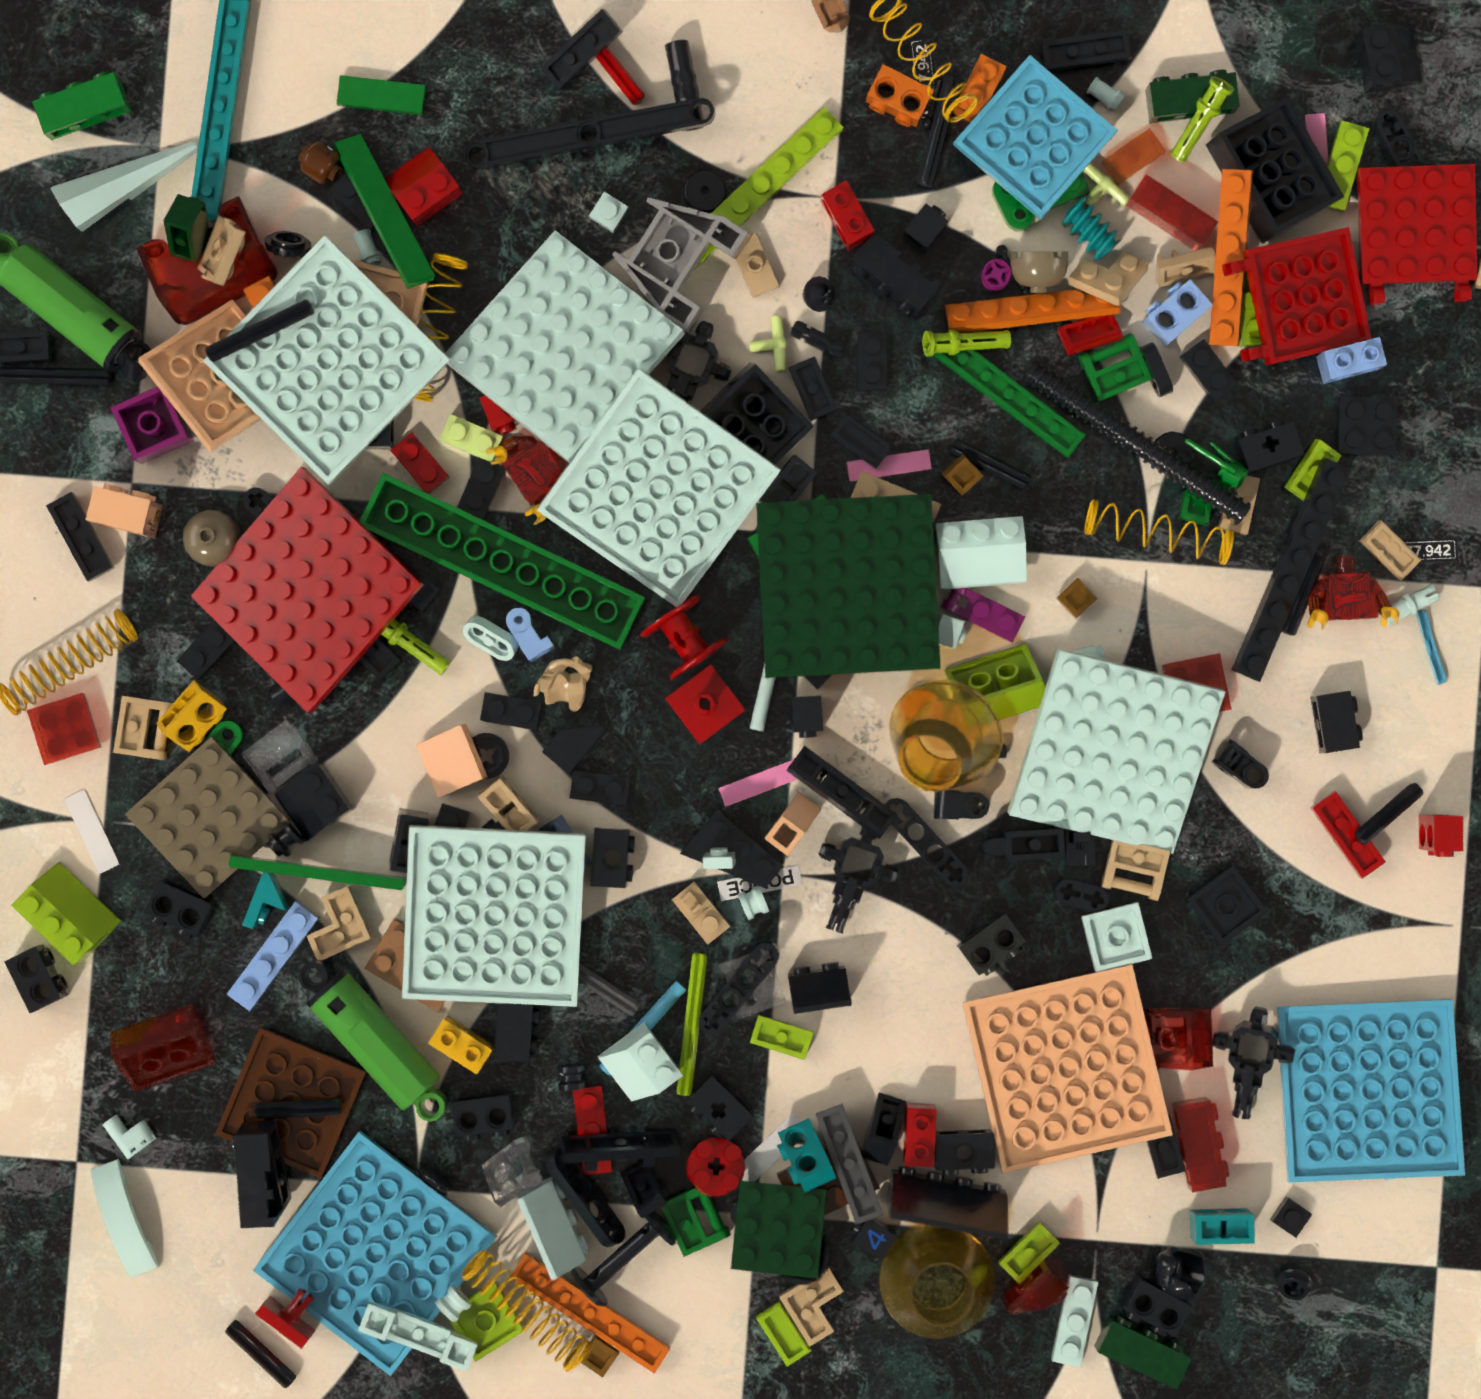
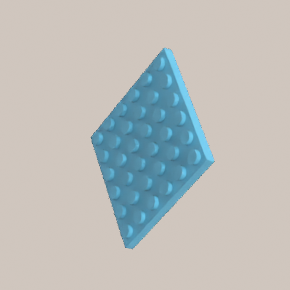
[1276,999,1465,1183]
[253,1131,497,1376]

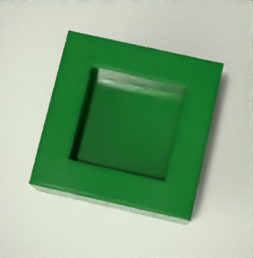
[1178,489,1212,526]

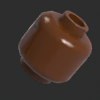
[298,141,343,184]

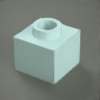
[938,614,967,650]

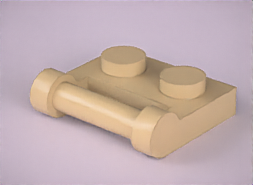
[113,696,173,760]
[1101,840,1170,901]

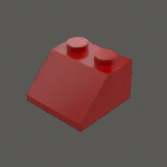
[384,147,463,227]

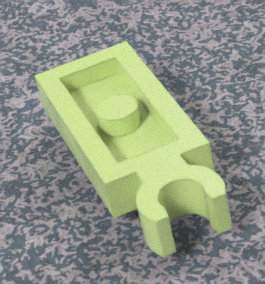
[439,414,520,467]

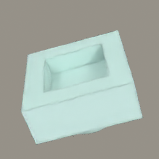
[589,192,629,233]
[703,847,736,869]

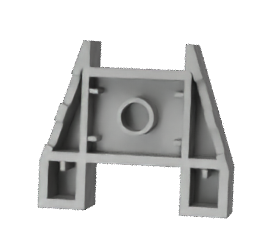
[612,198,751,333]

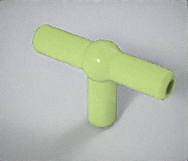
[1083,163,1130,206]
[750,315,787,373]

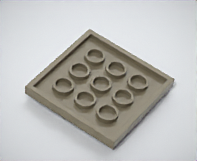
[125,736,291,899]

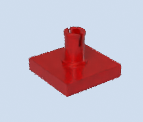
[665,665,745,745]
[255,1288,315,1349]

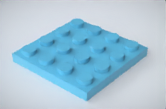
[953,55,1118,220]

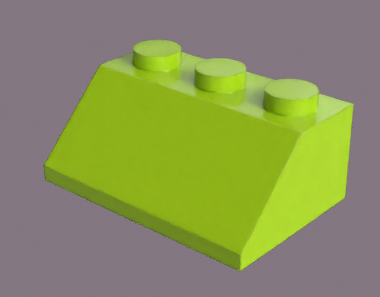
[944,643,1045,731]
[11,862,122,966]

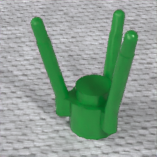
[1185,438,1249,492]

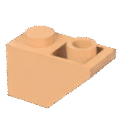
[764,792,821,856]

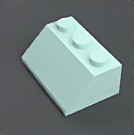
[934,516,1027,590]
[517,1177,590,1281]

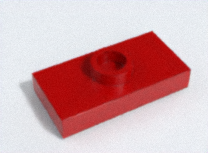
[1057,315,1122,356]

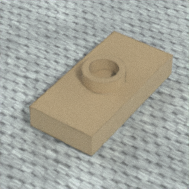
[736,233,779,298]
[1359,520,1421,581]

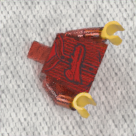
[486,436,563,525]
[1307,556,1400,630]

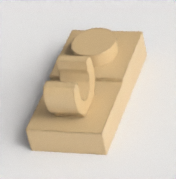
[1156,247,1216,287]
[672,881,730,944]

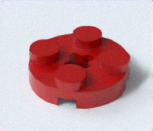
[686,1137,745,1197]

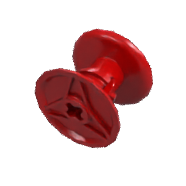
[640,595,729,680]

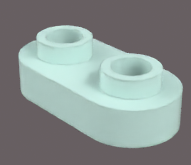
[463,616,519,661]

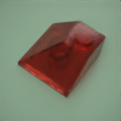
[1001,1260,1069,1314]

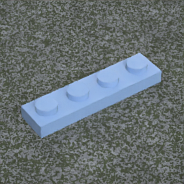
[227,901,320,1011]

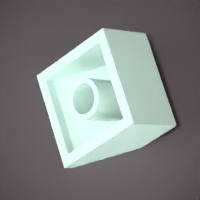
[598,1022,683,1101]

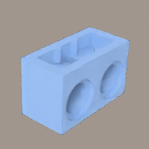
[1142,279,1213,347]
[1316,337,1387,384]

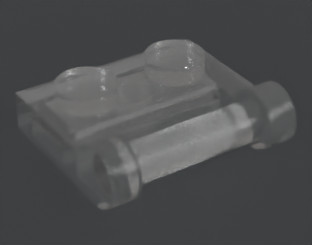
[241,719,318,795]
[718,949,786,1019]
[482,1137,542,1208]

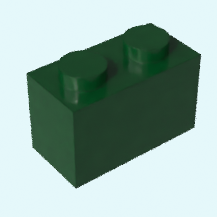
[163,194,210,264]

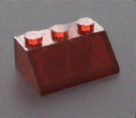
[110,1004,216,1092]

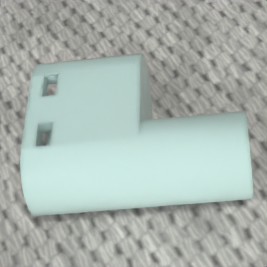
[102,1114,156,1159]

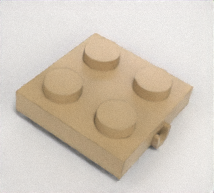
[197,215,245,286]

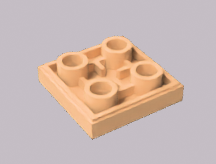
[416,723,487,798]

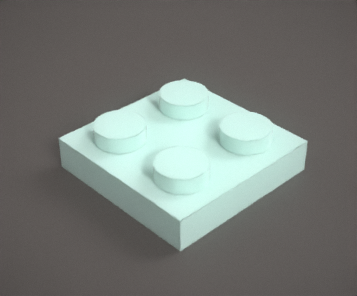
[1081,902,1152,972]

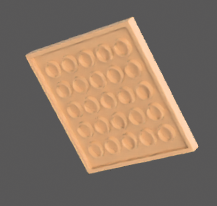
[962,964,1173,1173]

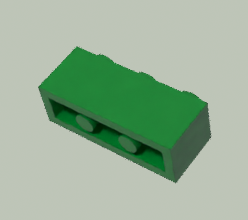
[32,72,132,141]

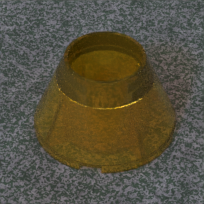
[889,680,1003,792]
[879,1224,995,1339]

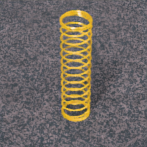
[0,609,138,716]
[461,1249,591,1372]

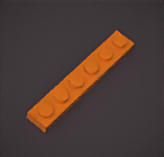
[1209,169,1253,347]
[945,289,1121,333]
[510,1252,670,1373]

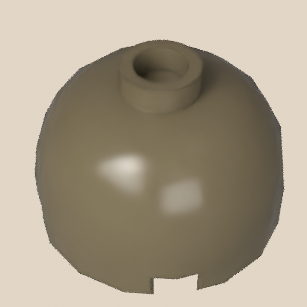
[1010,251,1068,293]
[183,509,242,567]

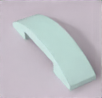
[90,1159,159,1278]
[358,1302,478,1372]

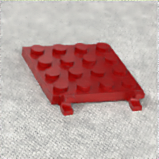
[1357,164,1477,305]
[1222,227,1371,365]

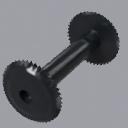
[571,1211,676,1307]

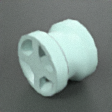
[738,886,770,920]
[435,1285,472,1322]

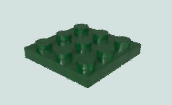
[731,1181,827,1279]

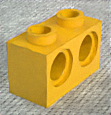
[156,680,227,752]
[428,1015,495,1074]

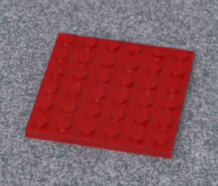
[191,467,424,713]

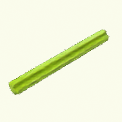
[677,953,708,1096]

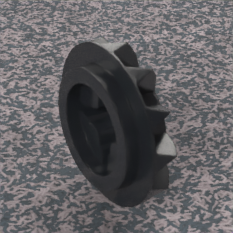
[265,231,311,259]
[472,733,509,779]

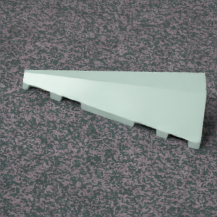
[51,141,198,232]

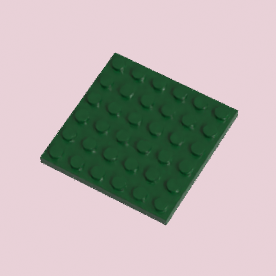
[756,494,941,678]

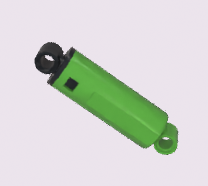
[0,233,152,381]
[299,960,448,1122]

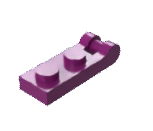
[941,588,1025,643]

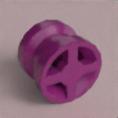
[981,259,1011,292]

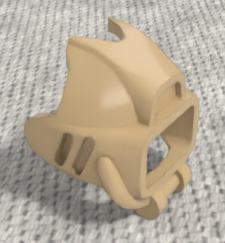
[534,656,592,712]

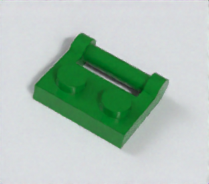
[1078,333,1152,402]
[661,1186,731,1257]

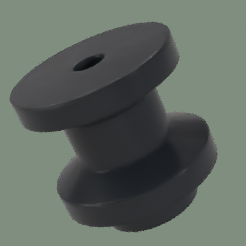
[268,821,305,857]

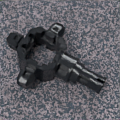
[664,320,732,402]
[818,827,898,934]
[1212,1006,1295,1119]

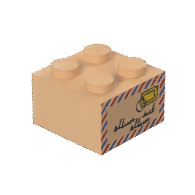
[86,483,164,538]

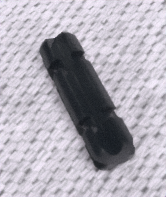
[790,321,845,358]

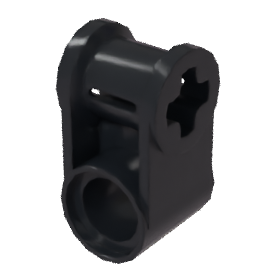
[1211,739,1269,789]
[933,790,989,820]

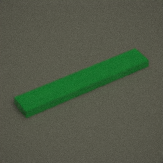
[334,134,435,289]
[933,341,1086,458]
[228,854,405,890]

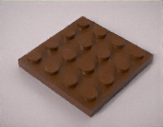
[215,1026,367,1179]

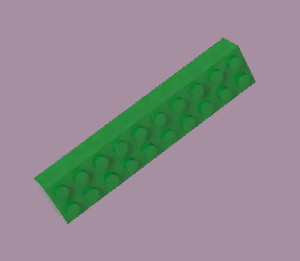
[360,473,646,651]

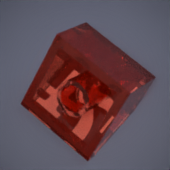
[1143,1007,1213,1070]

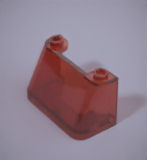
[136,196,278,325]

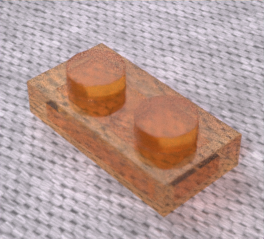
[1102,128,1166,186]

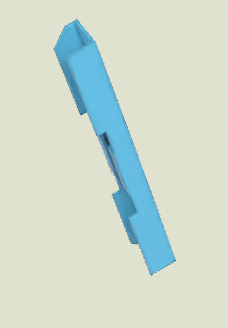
[1416,610,1446,685]

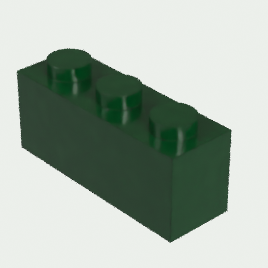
[1145,69,1240,124]
[1094,1315,1192,1390]

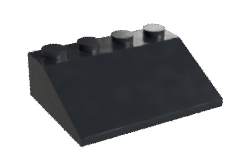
[1206,97,1344,244]
[700,362,814,464]
[885,1166,1008,1240]

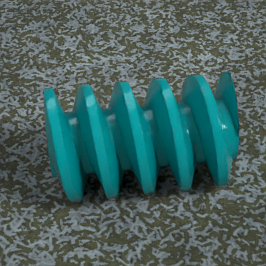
[1062,196,1123,261]

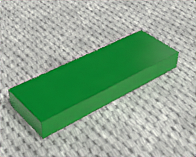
[336,75,426,116]

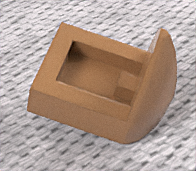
[811,0,850,33]

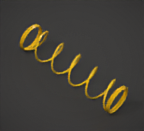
[869,0,978,123]
[414,253,468,402]
[1084,499,1234,565]

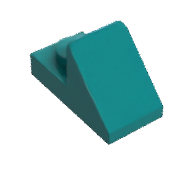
[242,872,290,929]

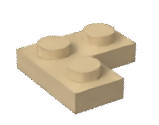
[1069,251,1149,307]
[307,885,372,961]
[779,1267,844,1347]

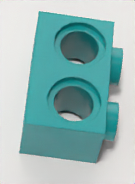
[777,1118,836,1192]
[1190,1208,1255,1245]

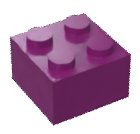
[111,386,194,464]

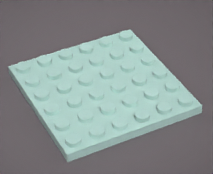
[445,231,685,463]
[203,235,451,485]
[537,367,781,607]
[1007,648,1225,854]
[402,825,586,1007]

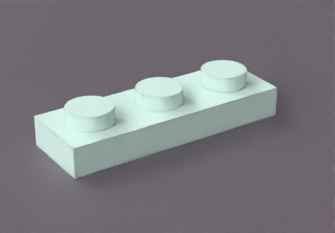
[1051,1274,1098,1368]

